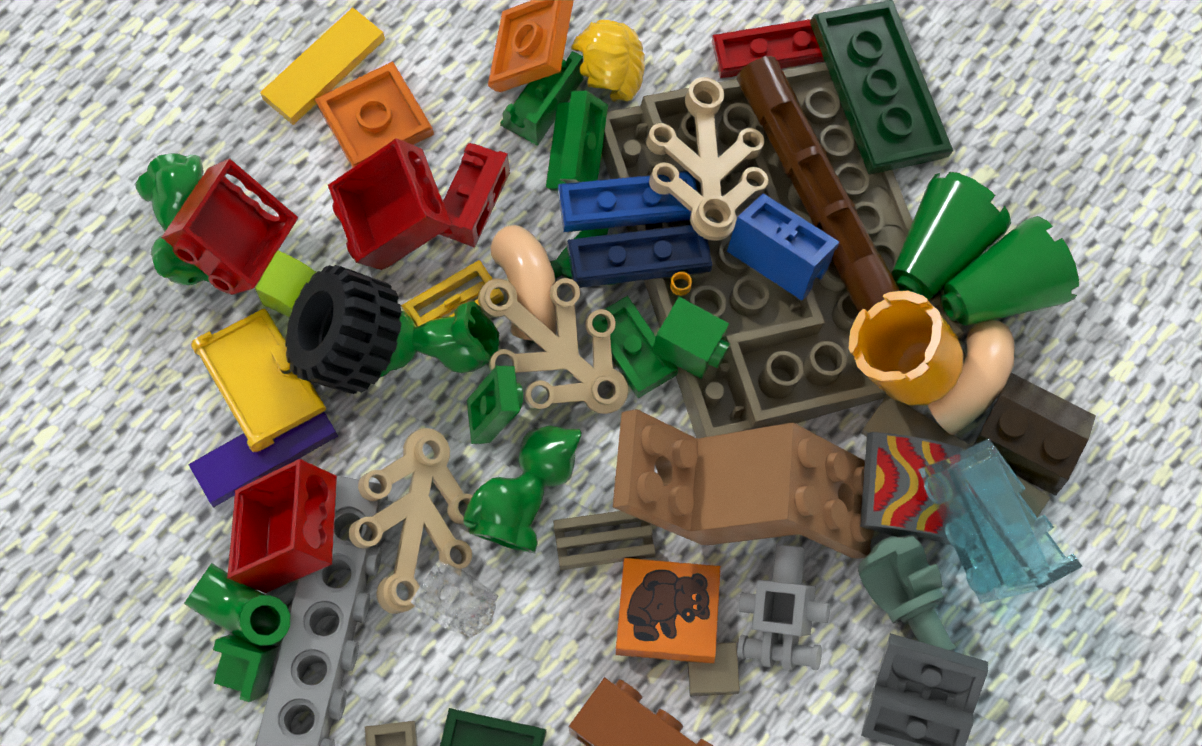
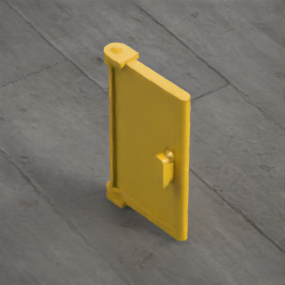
[191,308,326,452]

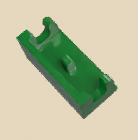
[500,51,584,146]

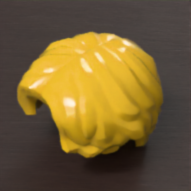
[571,20,645,102]

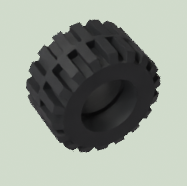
[285,265,402,394]

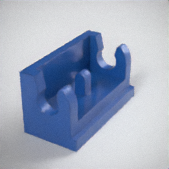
[727,193,839,300]

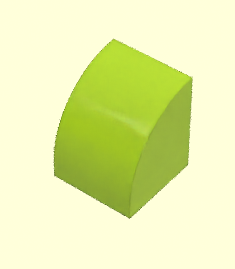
[255,250,316,317]

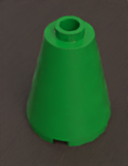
[892,172,1011,300]
[941,216,1079,326]

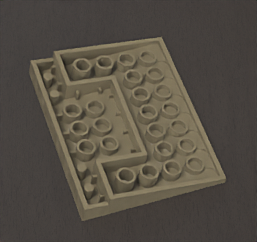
[602,63,966,439]

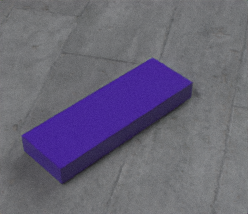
[188,412,338,508]

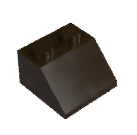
[972,373,1096,496]

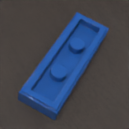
[558,172,697,232]

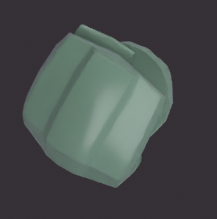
[858,536,956,651]

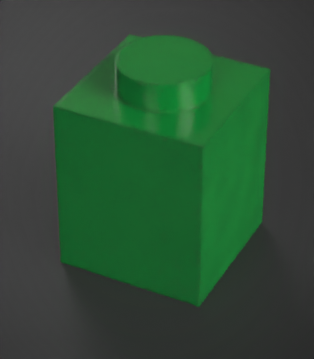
[652,297,731,379]

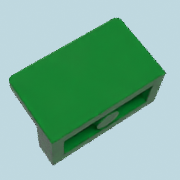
[546,91,608,191]

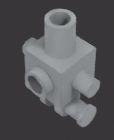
[737,544,830,670]

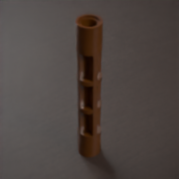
[736,56,900,312]

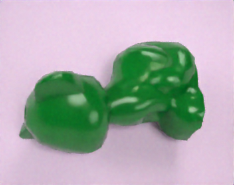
[135,153,209,285]
[380,301,500,378]
[463,425,582,554]

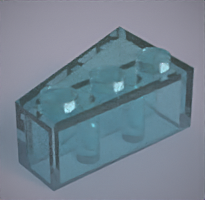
[918,439,1083,604]

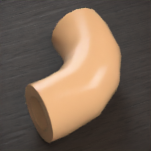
[491,225,558,341]
[928,320,1015,436]

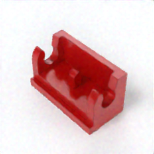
[439,143,510,248]

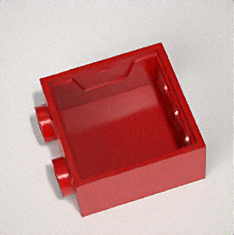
[328,138,452,270]
[161,159,299,295]
[227,459,337,593]

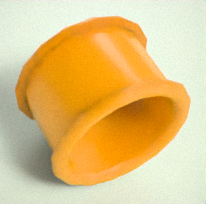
[670,272,692,296]

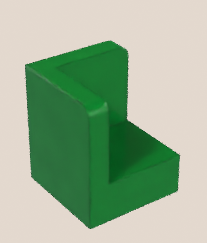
[213,634,278,702]

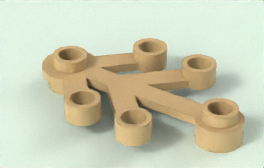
[646,77,769,241]
[478,278,628,414]
[349,428,473,614]

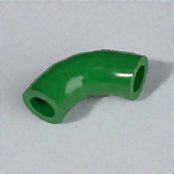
[184,563,290,646]

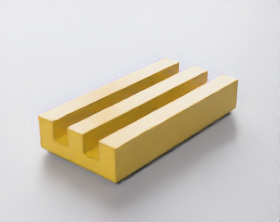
[401,259,504,327]

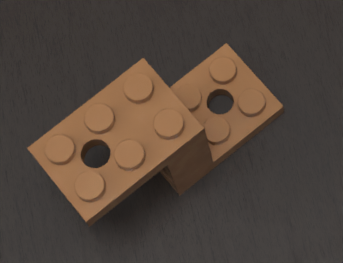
[613,409,874,559]

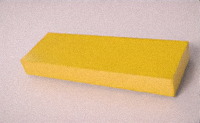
[260,7,385,125]

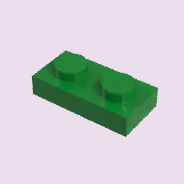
[592,295,678,398]
[466,365,523,444]

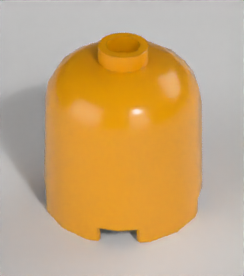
[848,291,963,406]

